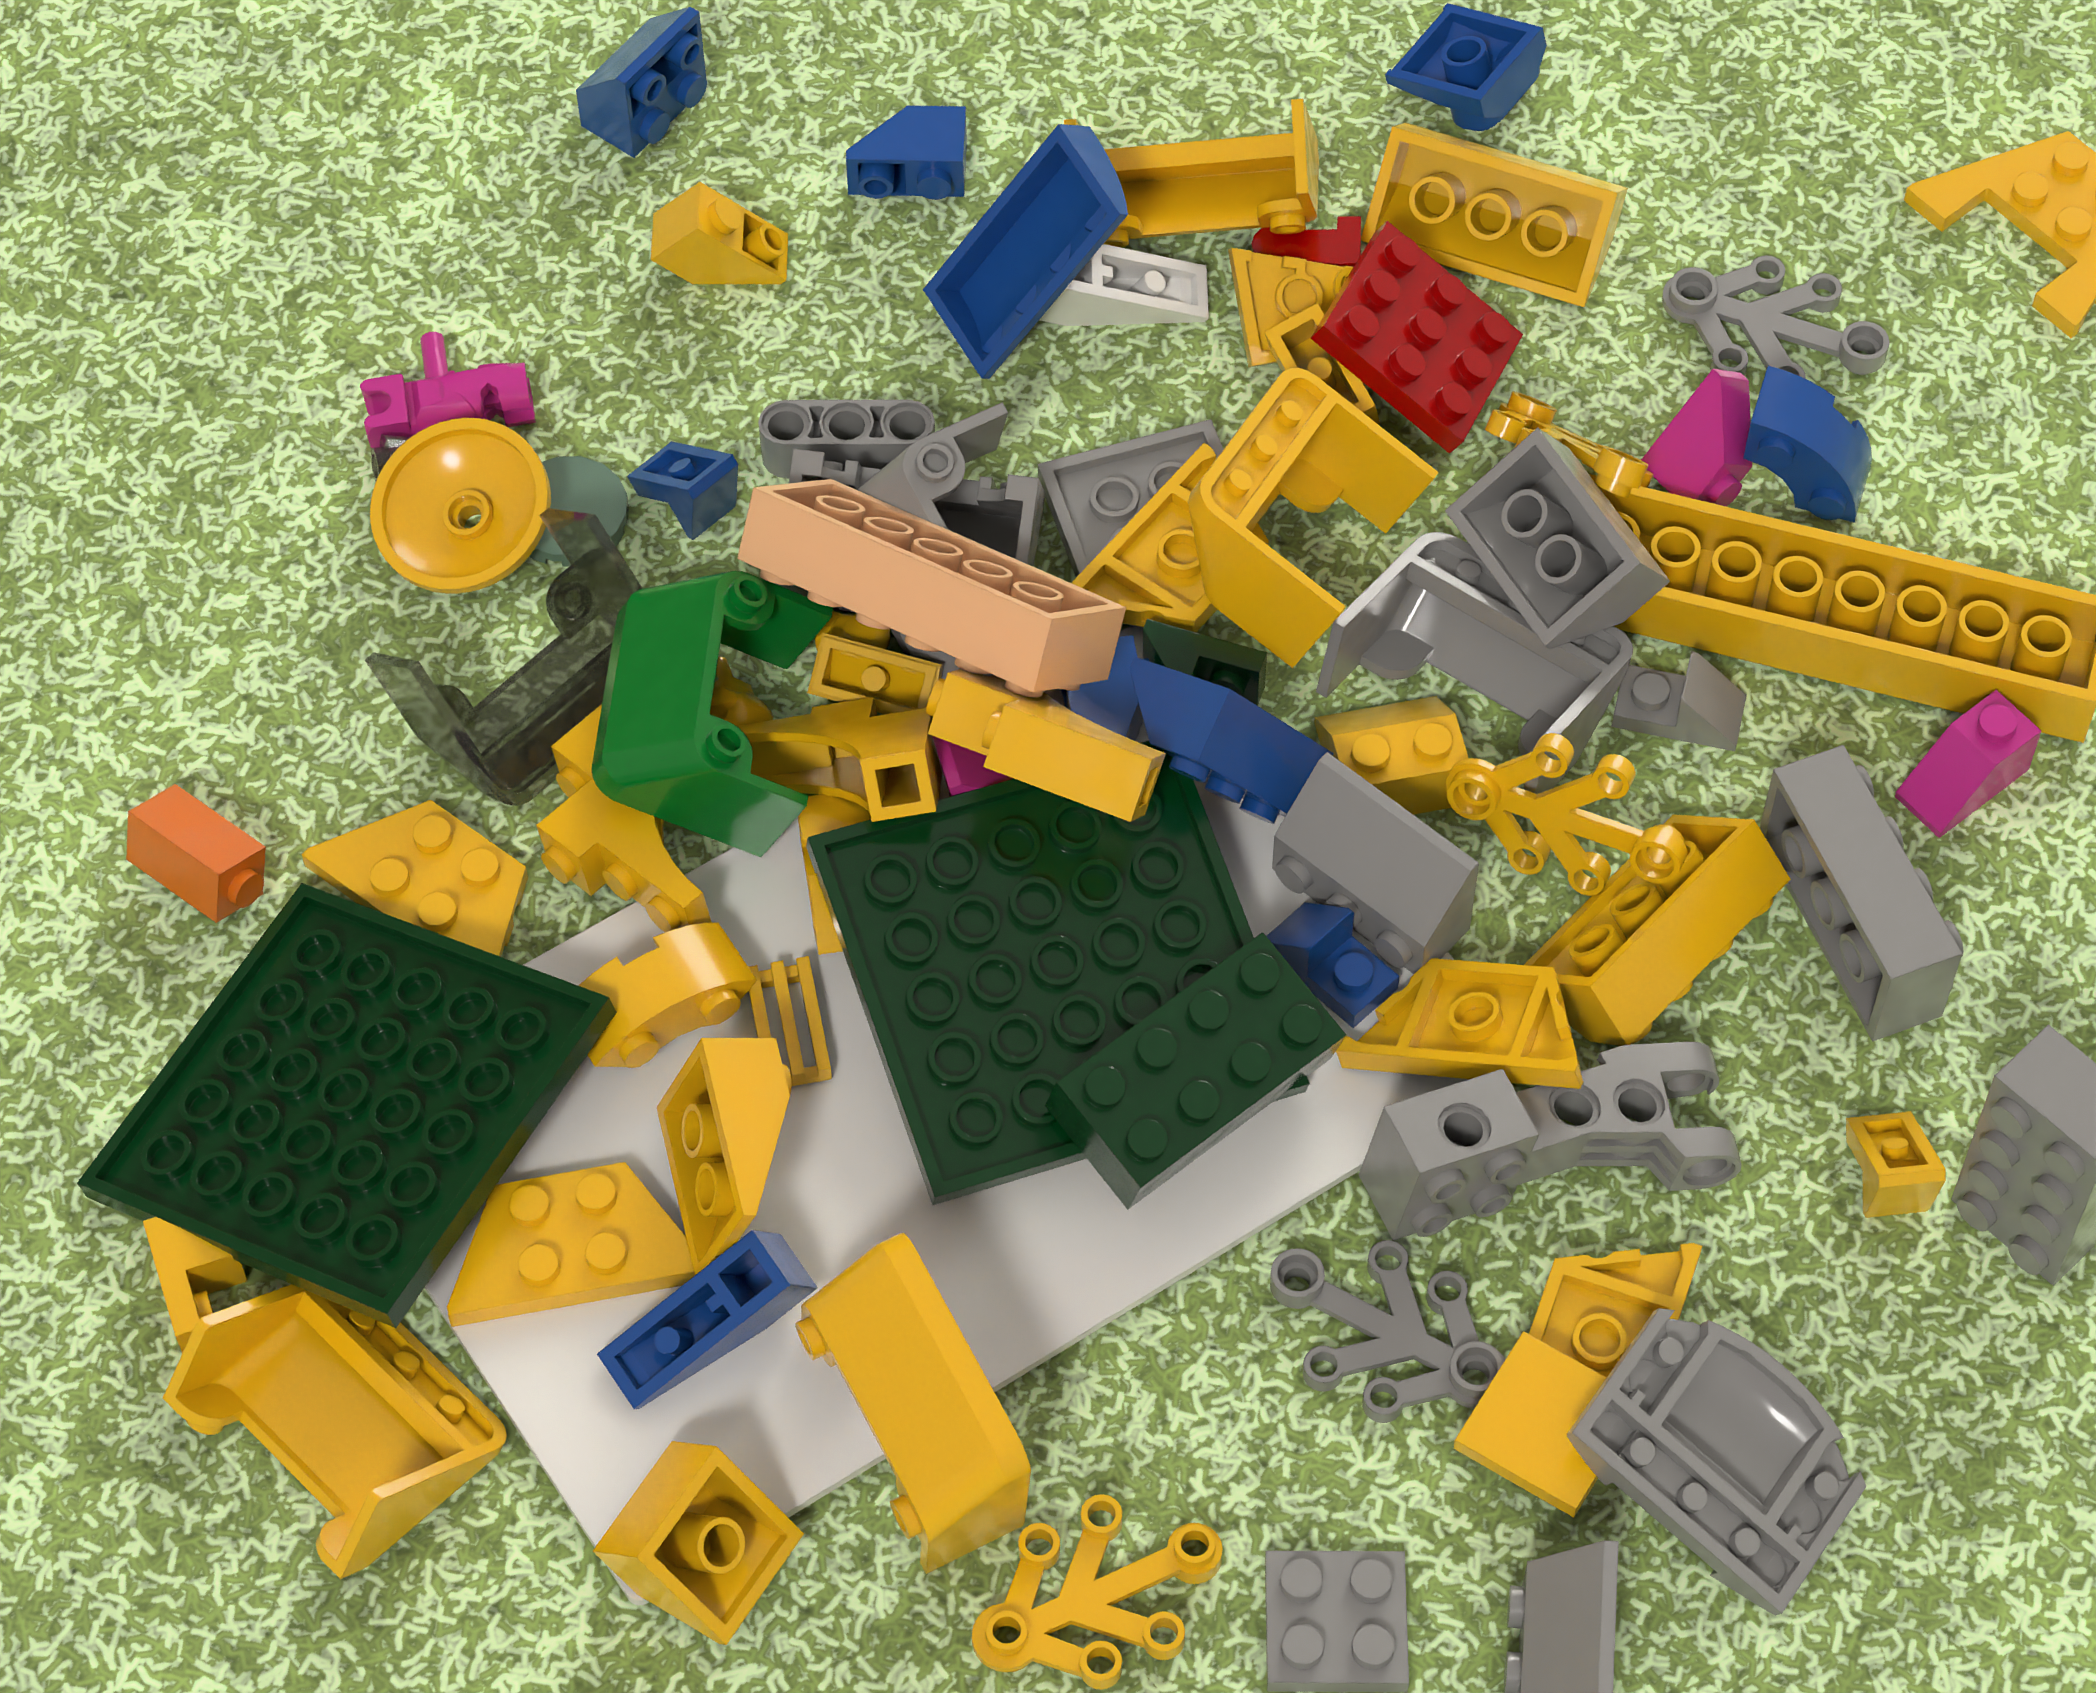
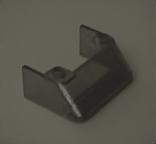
[365,508,643,806]

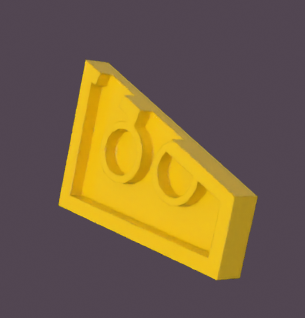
[1228,248,1353,368]

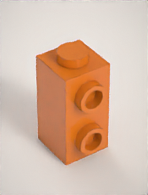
[126,784,266,923]

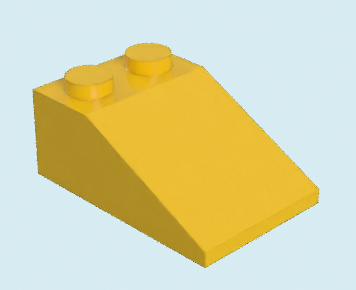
[656,1038,792,1275]

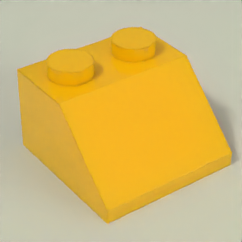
[1314,696,1469,815]
[593,1441,804,1645]

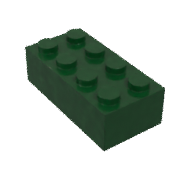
[1045,932,1346,1210]

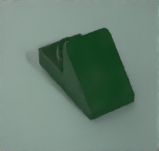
[1143,619,1267,706]

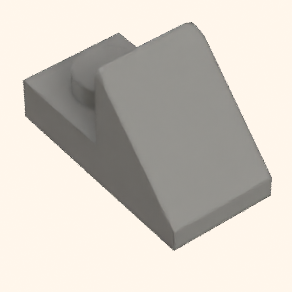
[1611,651,1747,751]

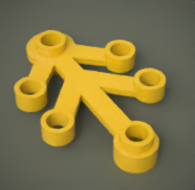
[1485,391,1653,498]
[1446,733,1687,896]
[972,1494,1222,1690]

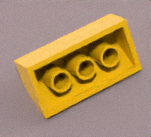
[1361,122,1628,307]
[1524,814,1791,1046]

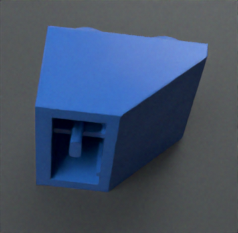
[576,7,707,158]

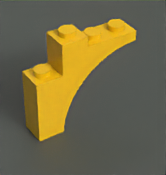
[926,669,1166,822]
[737,697,943,822]
[536,704,712,932]

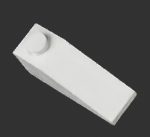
[1039,244,1209,326]

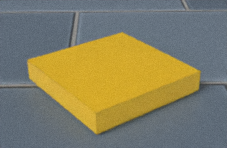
[1453,1331,1606,1518]

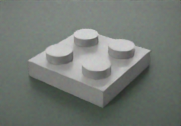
[1265,1551,1409,1692]

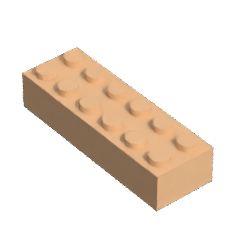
[737,479,1126,697]

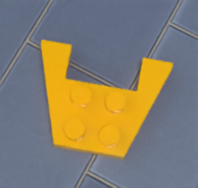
[1904,131,2096,338]

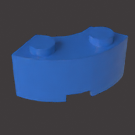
[1743,365,1872,523]

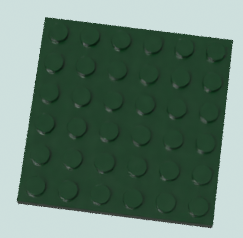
[806,740,1310,1205]
[77,883,617,1328]

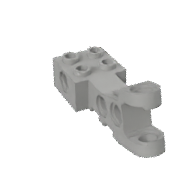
[1359,1042,1742,1241]

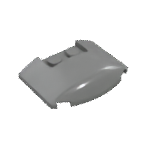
[1567,1308,1866,1616]

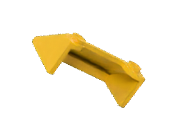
[163,1284,507,1579]

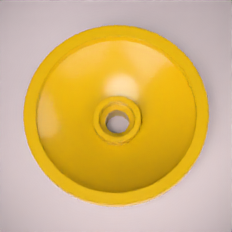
[370,418,551,594]

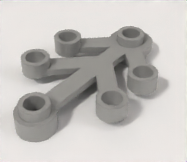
[1662,255,1889,379]
[1270,1240,1505,1423]

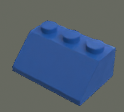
[1129,656,1334,824]

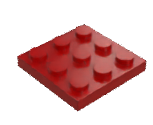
[1310,221,1523,454]

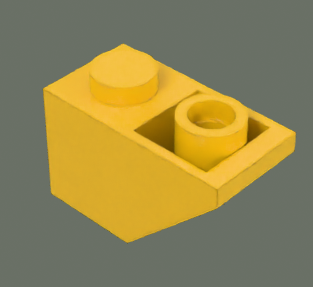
[651,182,788,284]

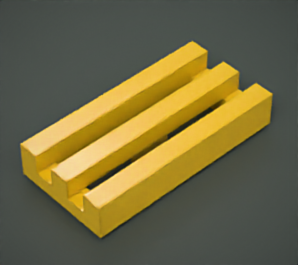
[748,956,832,1086]

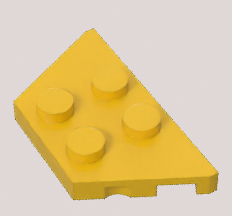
[1071,443,1269,632]
[301,800,528,957]
[1336,958,1583,1089]
[447,1162,695,1327]
[1529,1243,1702,1378]

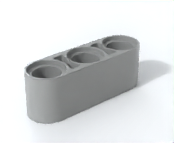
[758,400,935,479]

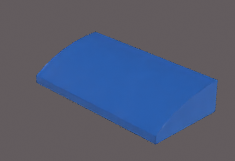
[923,124,1128,379]

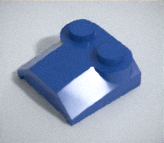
[1385,3,1547,131]

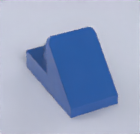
[627,441,738,540]
[1267,902,1399,1028]

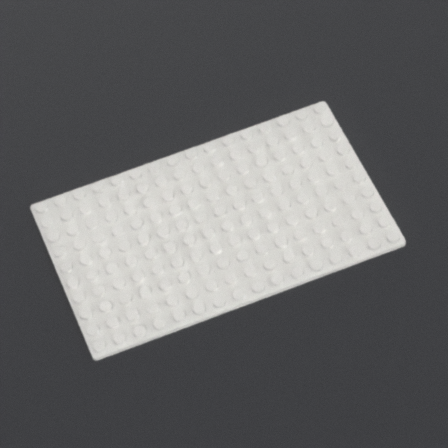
[424,625,1469,1605]

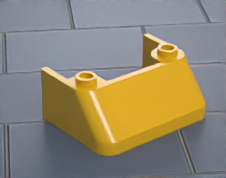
[1064,98,1319,248]
[1188,368,1438,668]
[795,1232,1031,1574]

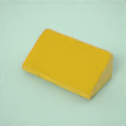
[807,633,943,714]

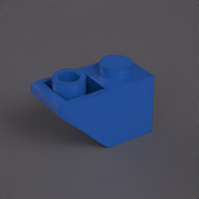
[846,105,967,200]

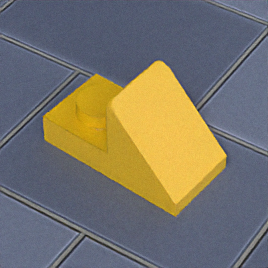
[1846,1111,1946,1218]
[143,1217,247,1353]

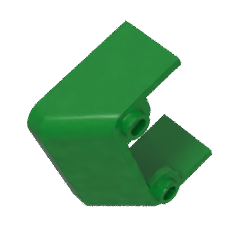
[592,571,833,857]

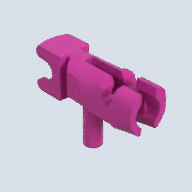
[360,332,536,454]

